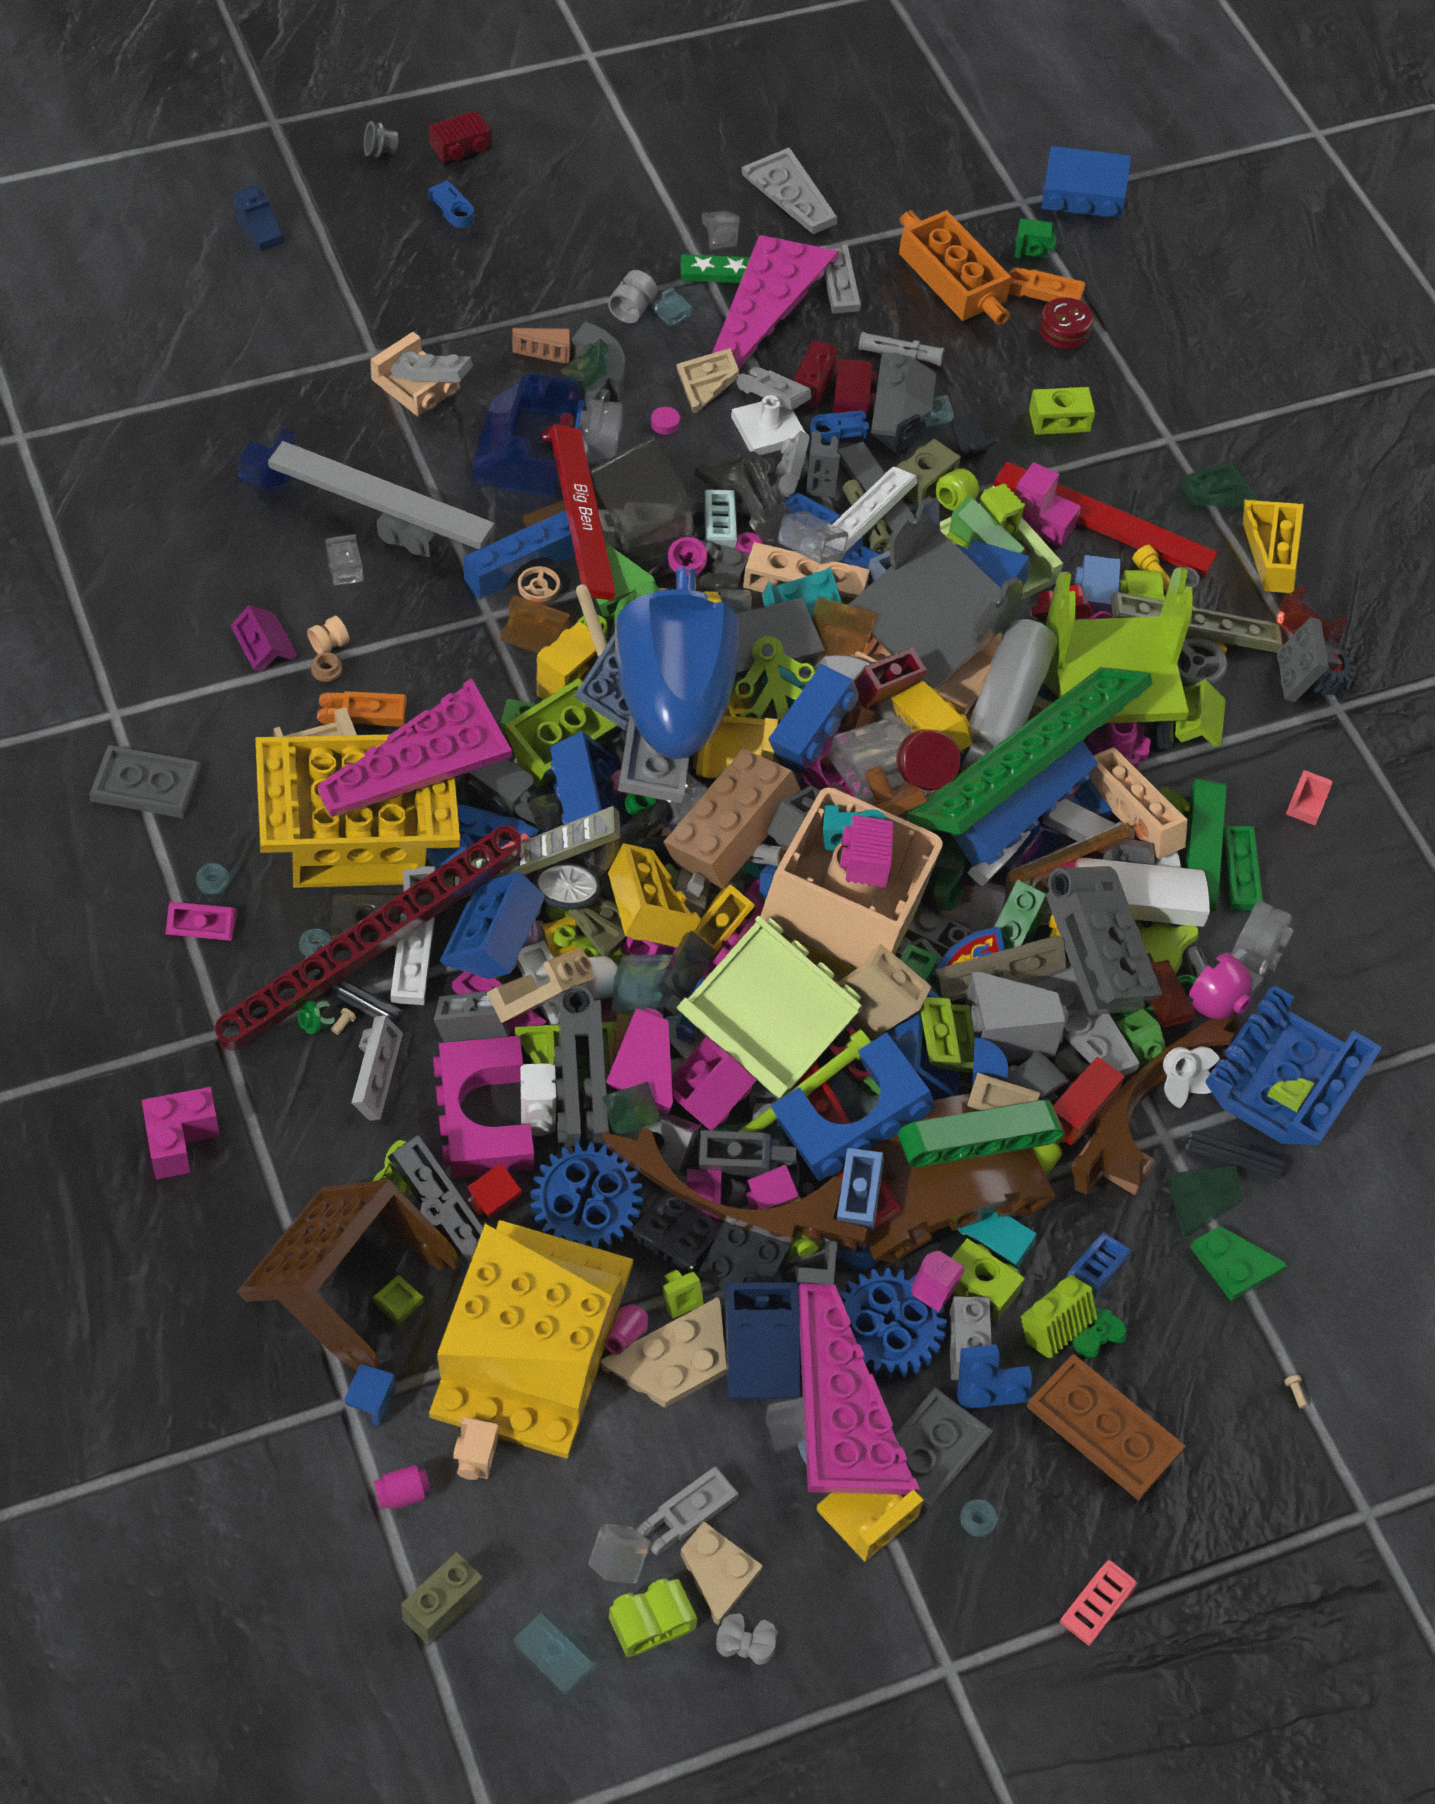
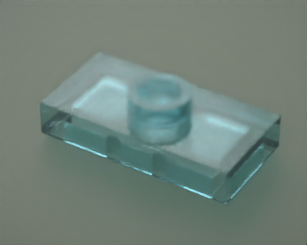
[514,1613,594,1696]

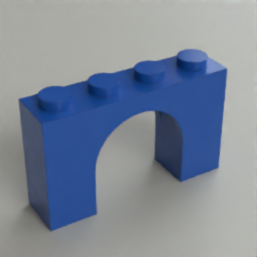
[770,1033,936,1181]

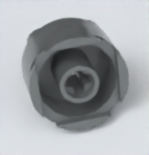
[1007,1051,1073,1105]

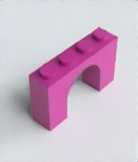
[433,1036,534,1178]

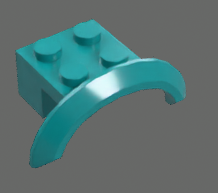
[762,568,850,636]

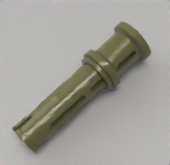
[842,479,891,555]

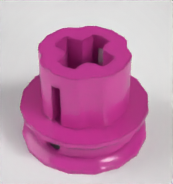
[668,537,707,578]

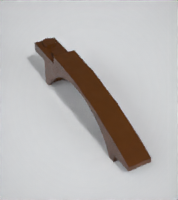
[1072,1013,1238,1194]
[602,1128,869,1251]

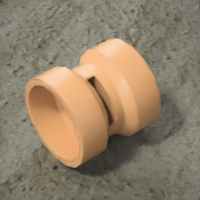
[307,616,350,654]

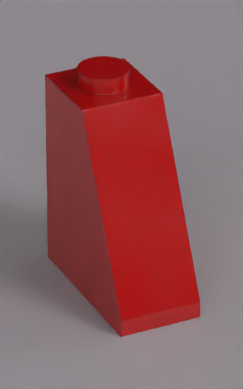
[1053,1056,1125,1146]

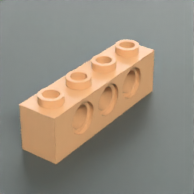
[743,542,870,613]
[1089,747,1188,859]

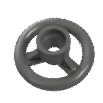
[1177,637,1228,685]

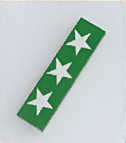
[681,254,750,283]

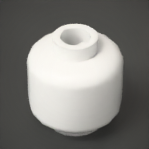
[581,956,622,1000]

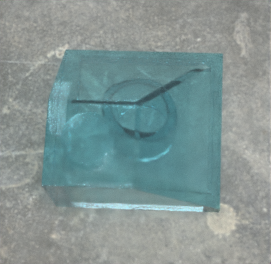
[612,955,683,1021]

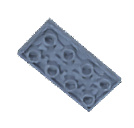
[574,596,640,730]

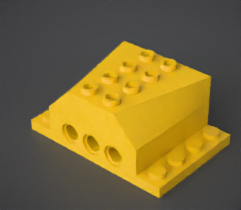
[256,735,460,888]
[429,1220,633,1459]

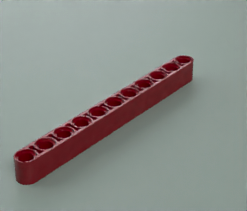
[215,825,521,1051]

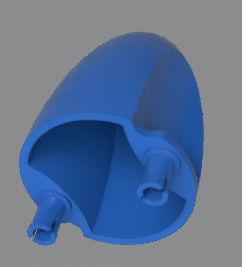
[615,567,739,759]

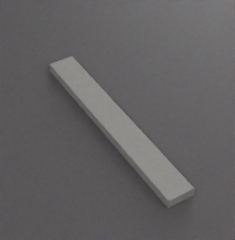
[268,441,494,549]

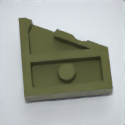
[569,896,628,958]

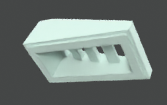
[705,490,737,551]

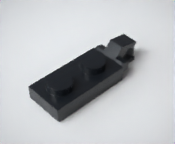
[655,931,716,1019]

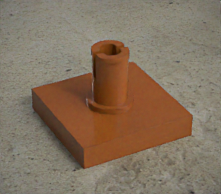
[864,765,927,816]

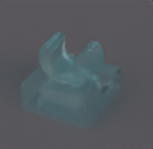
[653,287,692,326]

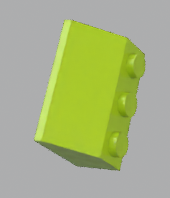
[505,678,617,788]

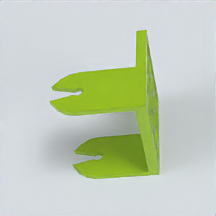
[1045,567,1193,724]

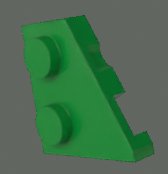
[1190,1226,1287,1301]

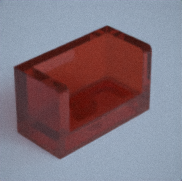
[1276,585,1348,645]

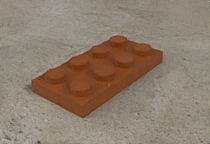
[1027,1354,1186,1501]

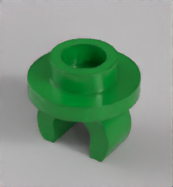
[298,1001,335,1034]

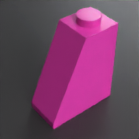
[606,1008,673,1115]

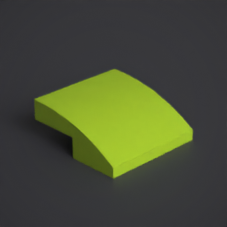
[920,997,975,1073]

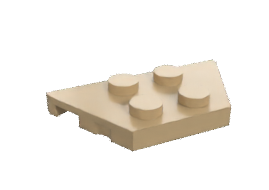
[600,1297,727,1408]

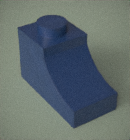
[232,184,285,252]

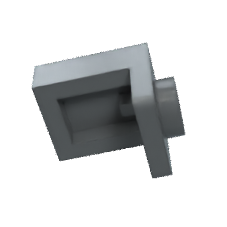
[1103,838,1155,865]

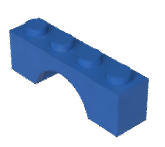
[464,510,575,600]

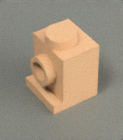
[454,1417,498,1480]

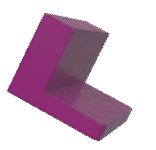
[231,605,297,672]

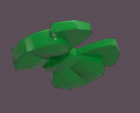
[1072,1308,1127,1358]

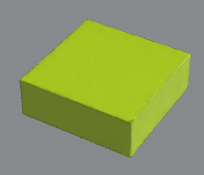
[373,1274,424,1325]

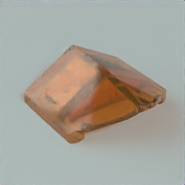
[811,596,876,657]

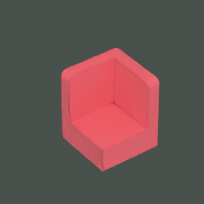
[1286,770,1333,825]

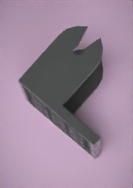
[846,497,1023,689]

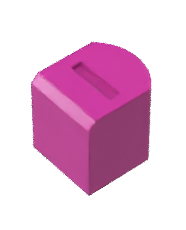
[911,1251,965,1312]

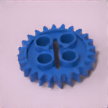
[530,1142,643,1250]
[839,1268,947,1380]

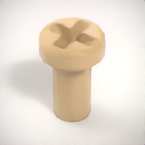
[331,1008,356,1035]

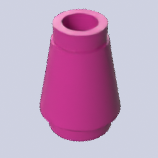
[604,1304,648,1354]

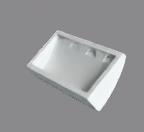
[1075,857,1210,927]

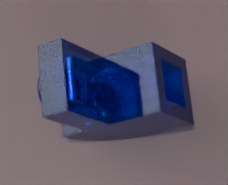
[237,428,298,488]

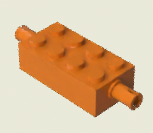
[899,210,1011,326]

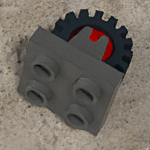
[1277,617,1356,702]

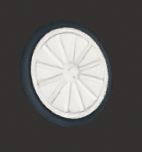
[533,863,602,910]

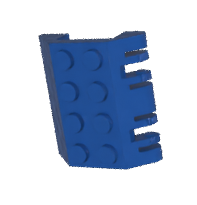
[1206,986,1382,1145]

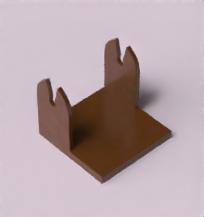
[236,1179,459,1370]

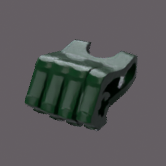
[924,830,973,911]

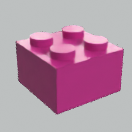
[671,1036,757,1131]

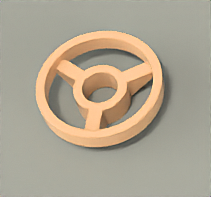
[518,566,560,602]

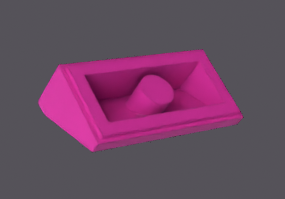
[166,902,238,941]

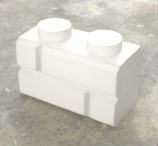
[521,1064,556,1136]

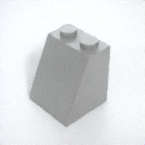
[964,972,1068,1061]

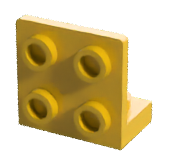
[817,1489,923,1562]

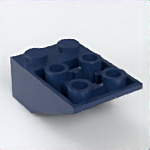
[724,1282,800,1400]

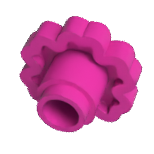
[1087,722,1151,769]

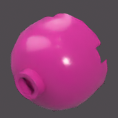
[1188,952,1253,1020]

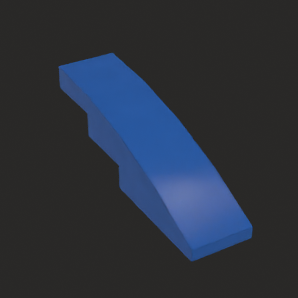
[777,492,879,569]

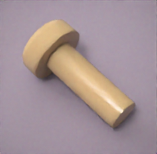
[1284,1375,1308,1408]

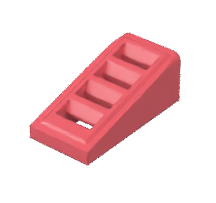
[1060,1560,1137,1646]

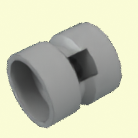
[608,270,658,323]

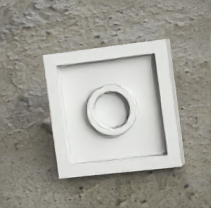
[731,395,805,457]

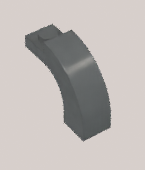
[571,321,625,416]

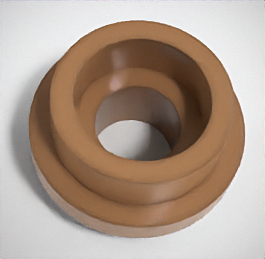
[311,652,342,682]

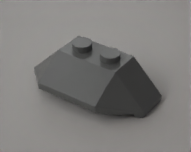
[871,352,936,436]

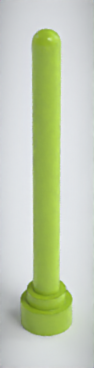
[739,1029,871,1133]

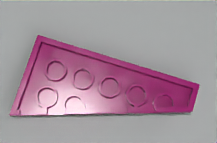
[712,235,839,369]
[318,678,512,817]
[798,1283,920,1495]

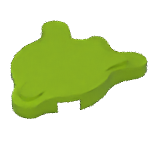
[1135,920,1199,981]

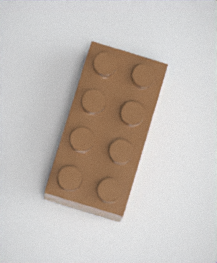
[664,748,800,888]

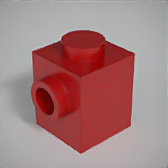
[467,1163,524,1219]

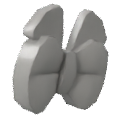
[716,1614,778,1665]

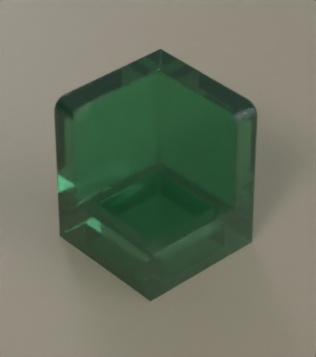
[602,1082,661,1135]

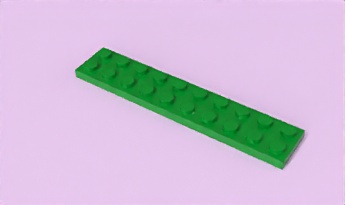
[907,667,1153,835]

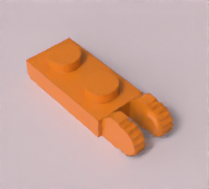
[1008,267,1086,302]
[317,691,407,727]

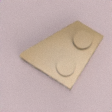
[676,348,739,414]
[680,1522,763,1625]

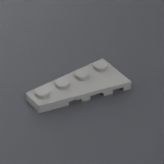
[741,148,837,234]
[1020,961,1140,1075]

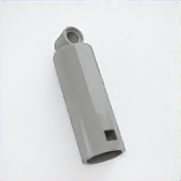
[959,619,1058,772]

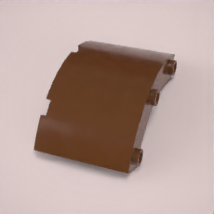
[837,1094,1056,1262]

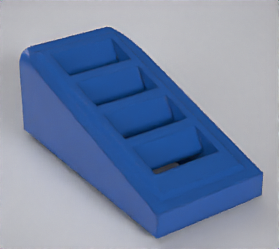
[1066,1232,1132,1301]

